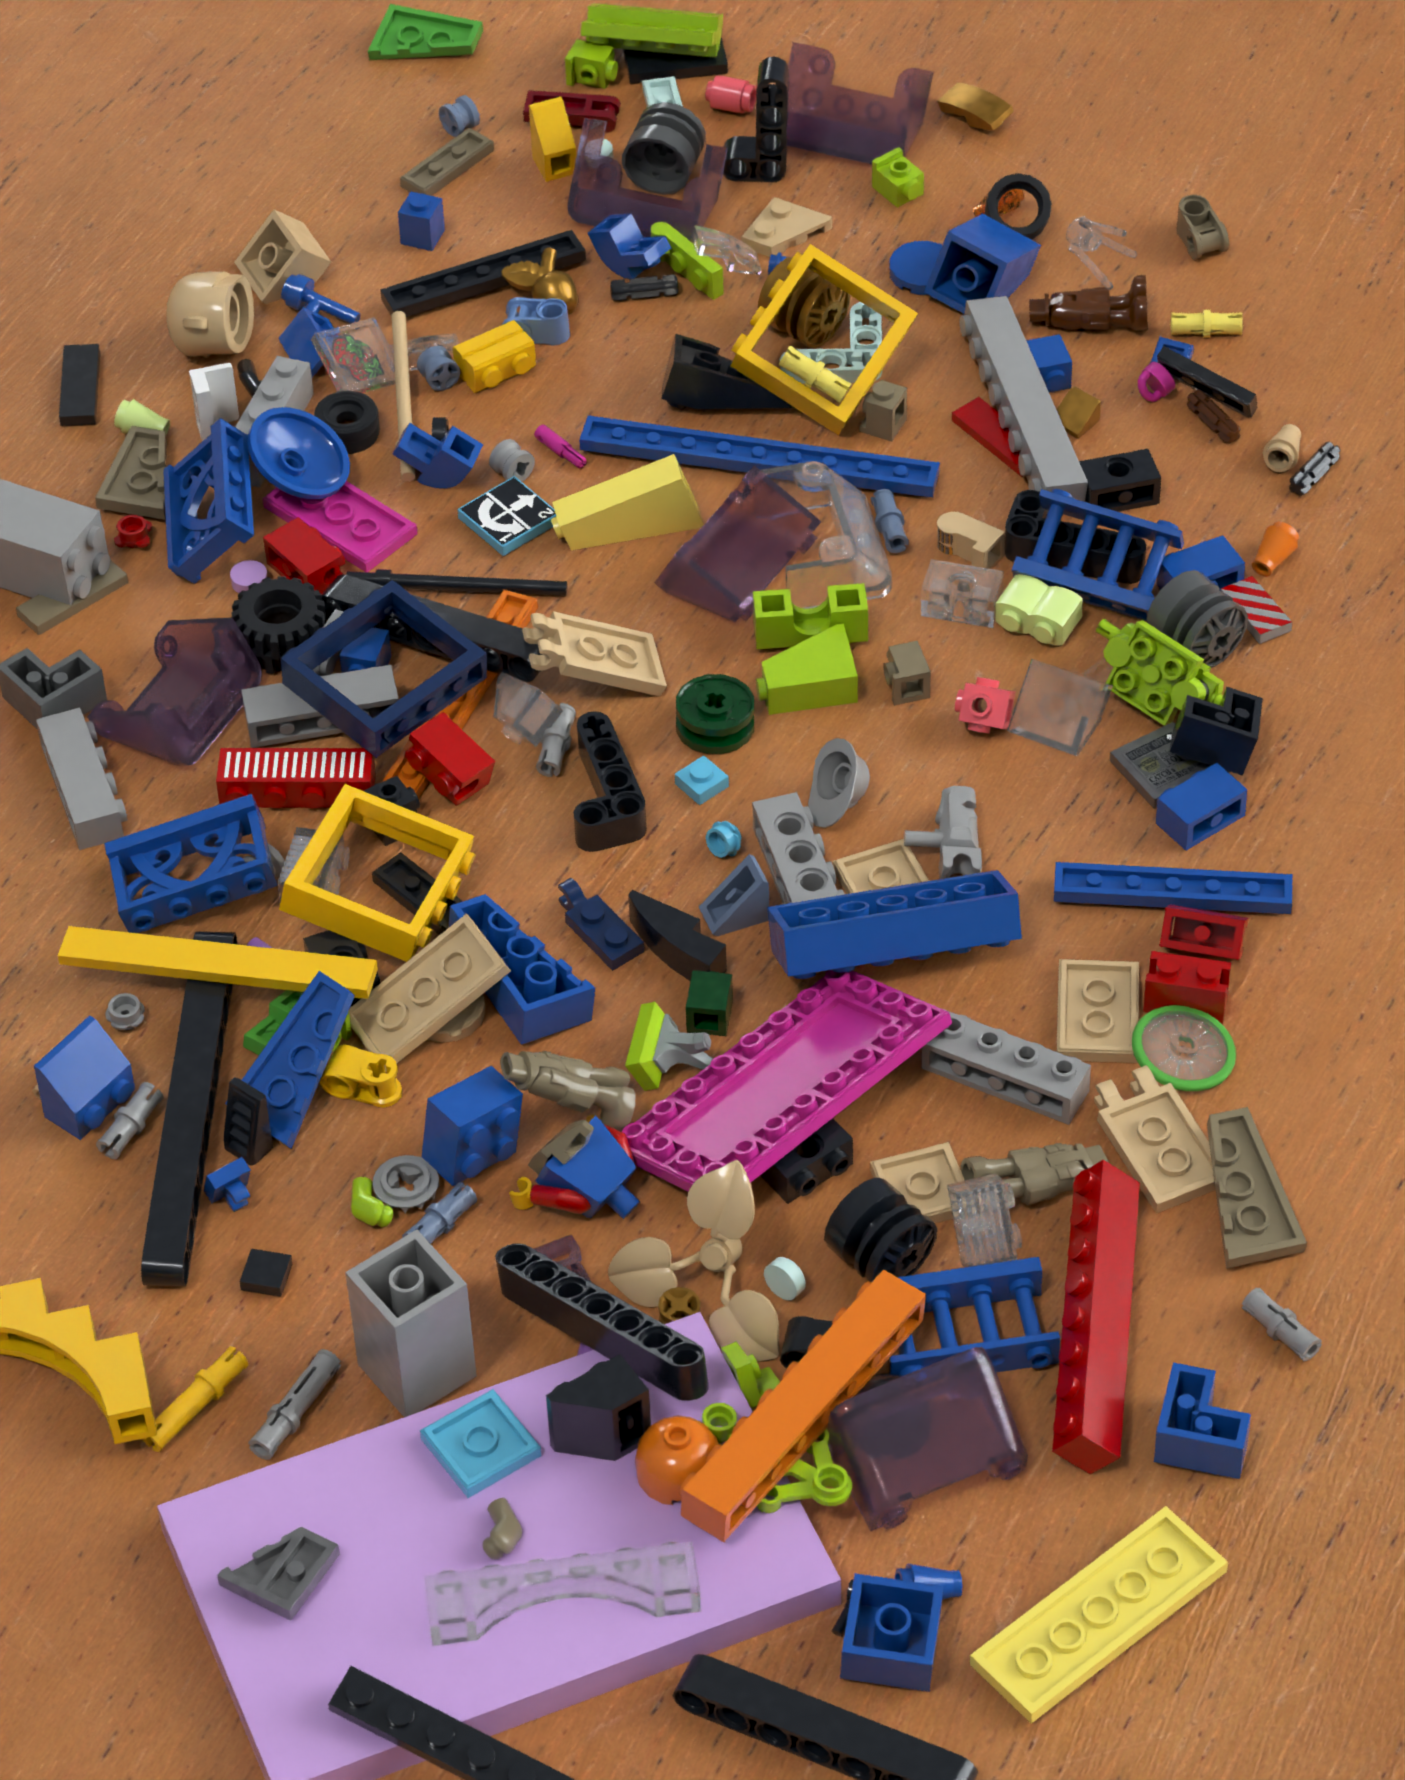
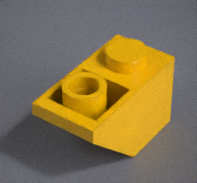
[529,97,578,182]

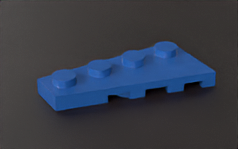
[225,971,355,1149]

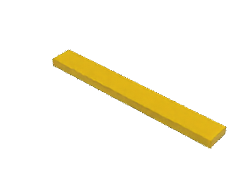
[57,926,378,999]

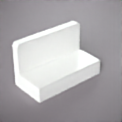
[189,363,239,441]

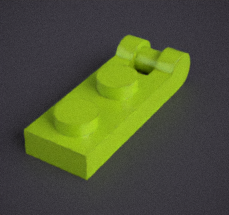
[651,222,724,300]

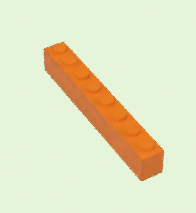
[679,1269,926,1542]

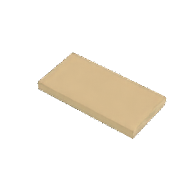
[349,913,511,1072]

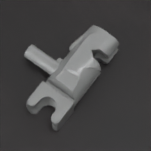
[904,785,982,879]

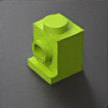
[565,39,618,89]
[872,147,924,208]

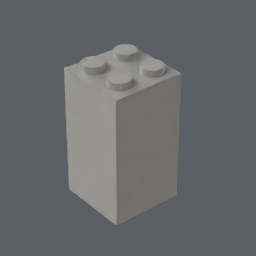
[0,479,110,605]
[345,1230,477,1417]

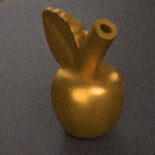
[501,248,578,314]

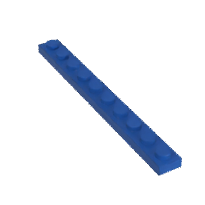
[579,415,940,498]

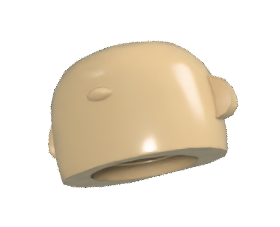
[166,272,254,358]

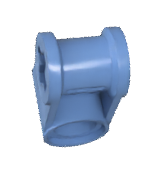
[502,297,570,346]

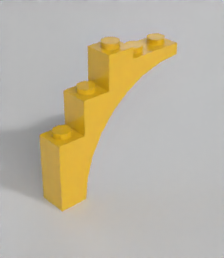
[0,1278,157,1444]

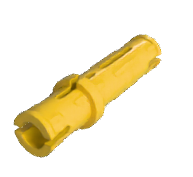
[142,1346,249,1452]

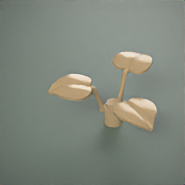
[608,1160,780,1361]

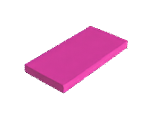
[262,481,418,572]

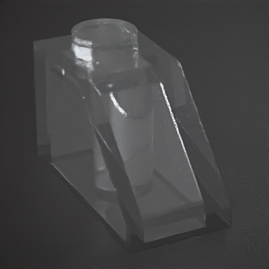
[493,672,563,747]

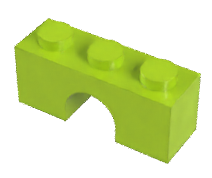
[753,583,868,650]

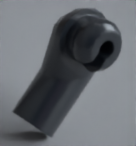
[237,359,262,397]

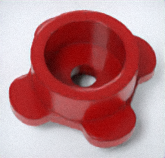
[114,515,152,548]

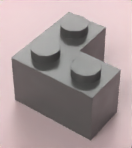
[0,648,107,730]

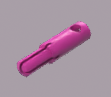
[534,424,587,469]

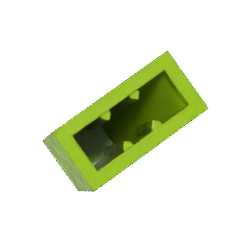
[756,623,858,715]

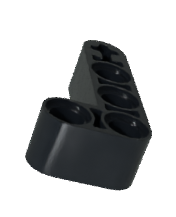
[721,57,789,182]
[1005,490,1146,584]
[573,711,647,852]

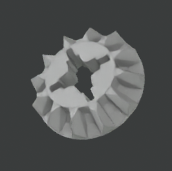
[373,1155,439,1213]

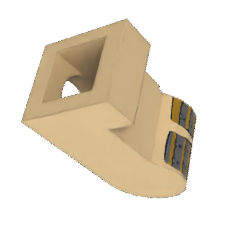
[937,512,1005,577]

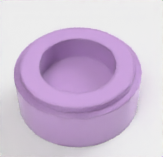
[230,560,268,593]

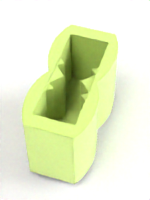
[995,574,1083,646]

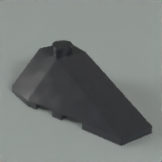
[661,334,809,409]

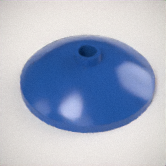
[247,407,350,499]

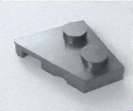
[217,1527,340,1621]

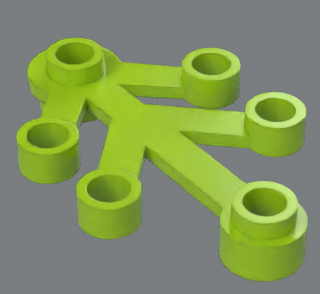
[702,1403,852,1513]

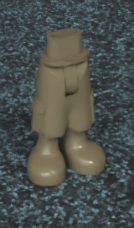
[500,1051,636,1132]
[961,1143,1109,1227]

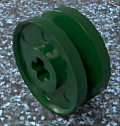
[676,674,754,754]

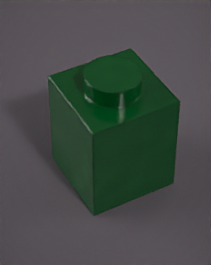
[686,970,733,1036]

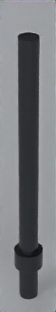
[346,569,567,596]

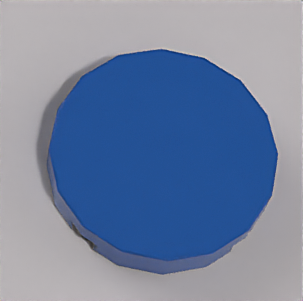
[889,241,942,295]

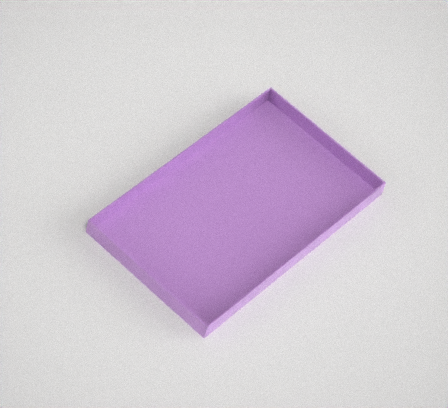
[157,1312,841,1780]

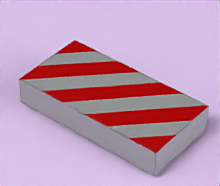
[1221,576,1292,644]

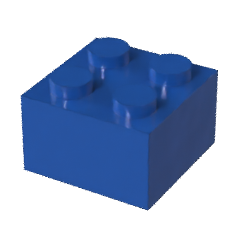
[421,1066,523,1186]
[840,1573,944,1692]

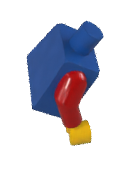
[509,1114,640,1219]

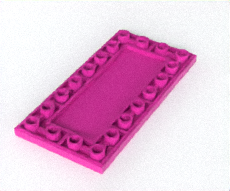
[622,970,952,1192]

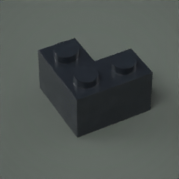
[1169,687,1263,776]

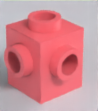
[955,677,1016,734]

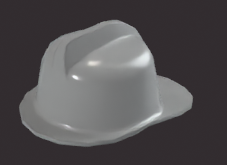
[808,738,870,828]

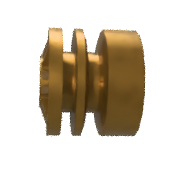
[758,256,850,348]

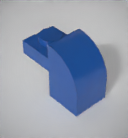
[587,214,671,279]
[392,423,483,488]

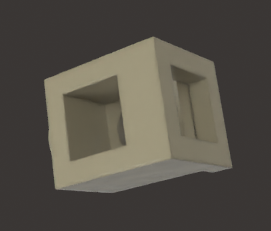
[859,380,907,442]
[883,641,931,706]

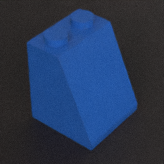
[924,214,1041,314]

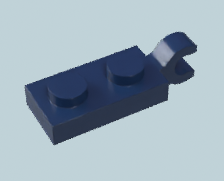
[558,878,644,971]

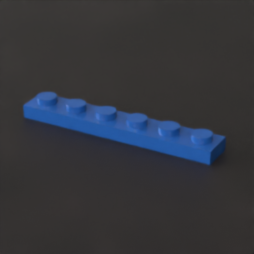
[1054,862,1293,914]

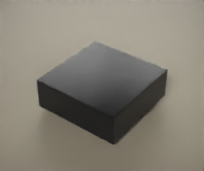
[239,1248,293,1297]

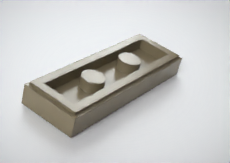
[400,128,494,196]
[16,560,128,635]

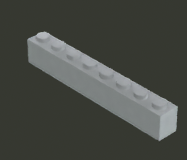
[959,296,1088,514]

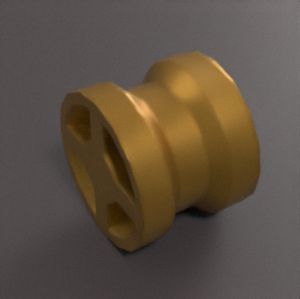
[658,1287,701,1324]

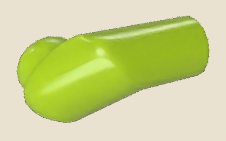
[351,1177,394,1227]

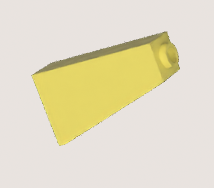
[551,454,704,550]

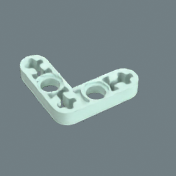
[780,302,882,384]

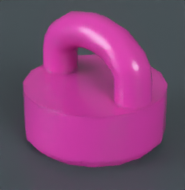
[1138,362,1175,402]

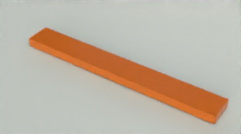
[382,590,538,799]

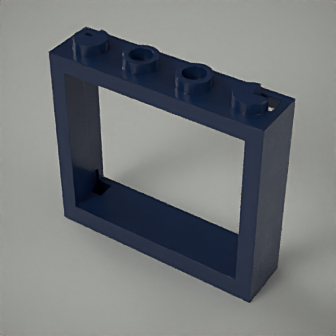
[281,580,487,758]

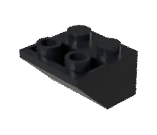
[546,1354,651,1461]

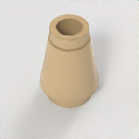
[1263,424,1301,472]

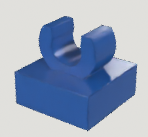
[203,1157,251,1212]

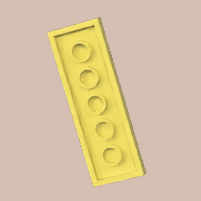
[970,1506,1228,1723]

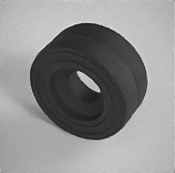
[314,391,380,454]

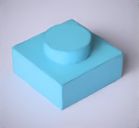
[675,755,729,805]

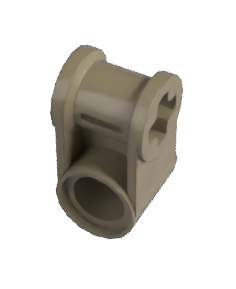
[1176,195,1229,260]

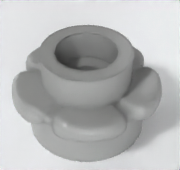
[105,993,145,1030]

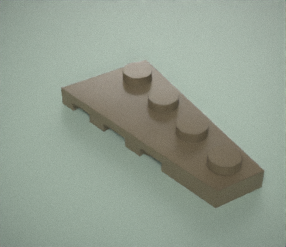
[1207,1107,1307,1269]

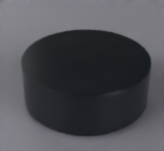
[432,417,449,441]

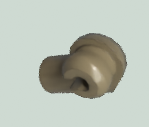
[482,1498,522,1560]

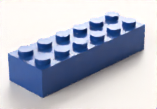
[767,870,1022,979]

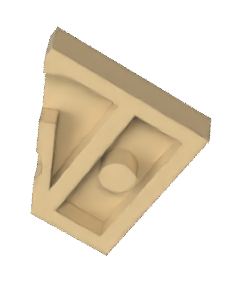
[741,197,832,257]

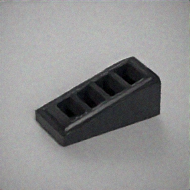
[224,1077,273,1165]

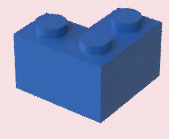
[1154,1362,1251,1479]

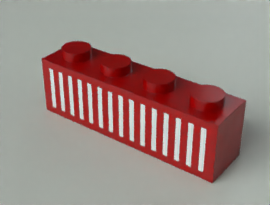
[216,748,376,808]

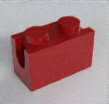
[263,517,345,594]
[404,712,496,806]
[1159,904,1249,960]
[1143,951,1231,1024]

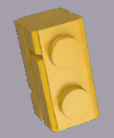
[452,320,536,393]

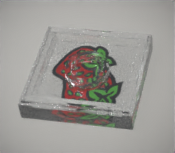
[311,317,395,393]

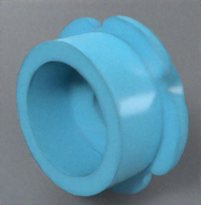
[706,821,741,858]

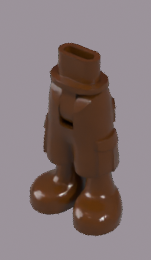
[1029,275,1148,331]

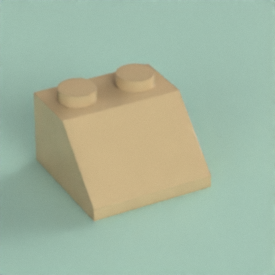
[234,210,331,304]

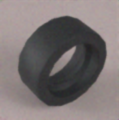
[984,173,1052,240]

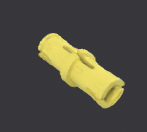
[1171,310,1243,338]
[779,345,852,403]

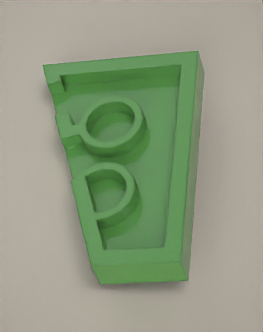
[368,4,483,60]

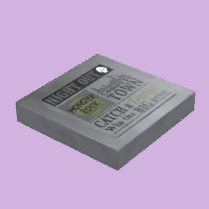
[1110,722,1211,808]

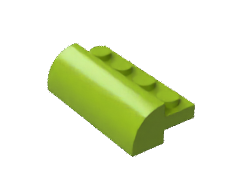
[581,3,723,57]

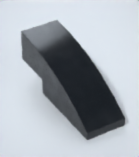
[628,890,727,981]

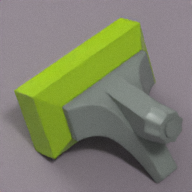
[625,1002,713,1091]

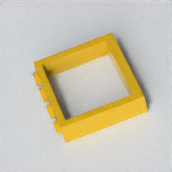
[731,244,918,436]
[279,784,476,962]

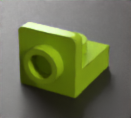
[721,1341,780,1408]

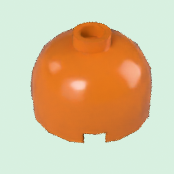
[635,1415,719,1505]

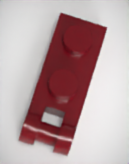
[523,90,621,132]

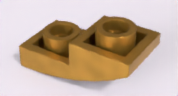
[937,82,1014,130]

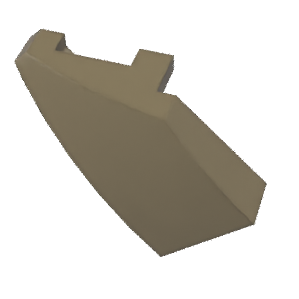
[528,1120,594,1175]

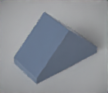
[699,854,769,936]

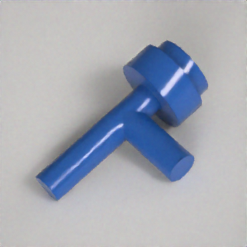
[281,274,361,326]

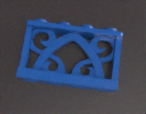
[163,418,254,584]
[104,794,278,933]

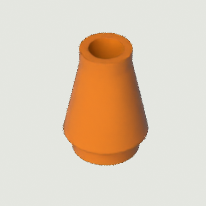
[1251,522,1299,577]

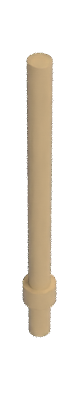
[392,311,415,482]

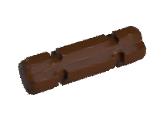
[1187,390,1241,444]

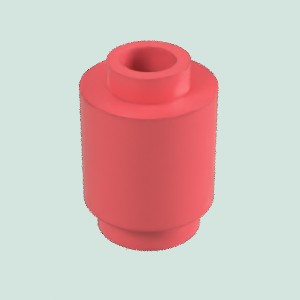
[705,75,757,114]

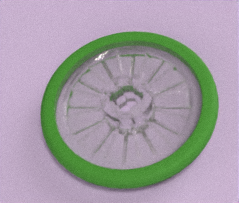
[1132,1005,1236,1091]

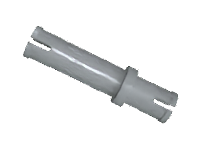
[248,1349,341,1460]

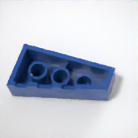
[448,894,595,1045]

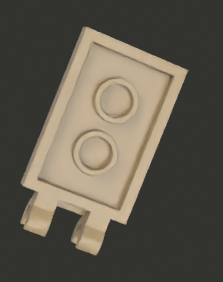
[522,611,667,696]
[1094,1065,1215,1214]

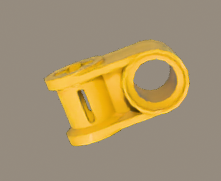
[320,1045,402,1108]

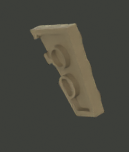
[95,426,167,520]

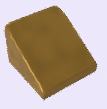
[1056,386,1101,438]

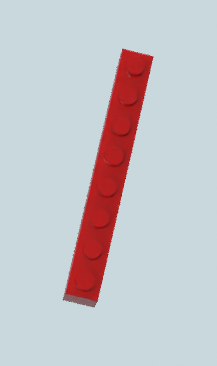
[1052,1160,1140,1475]

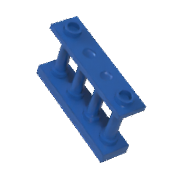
[1012,489,1184,621]
[889,1257,1060,1386]

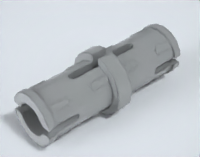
[536,703,576,777]
[96,1082,164,1159]
[1242,1288,1322,1361]

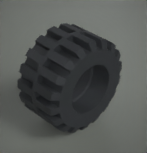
[231,576,327,674]

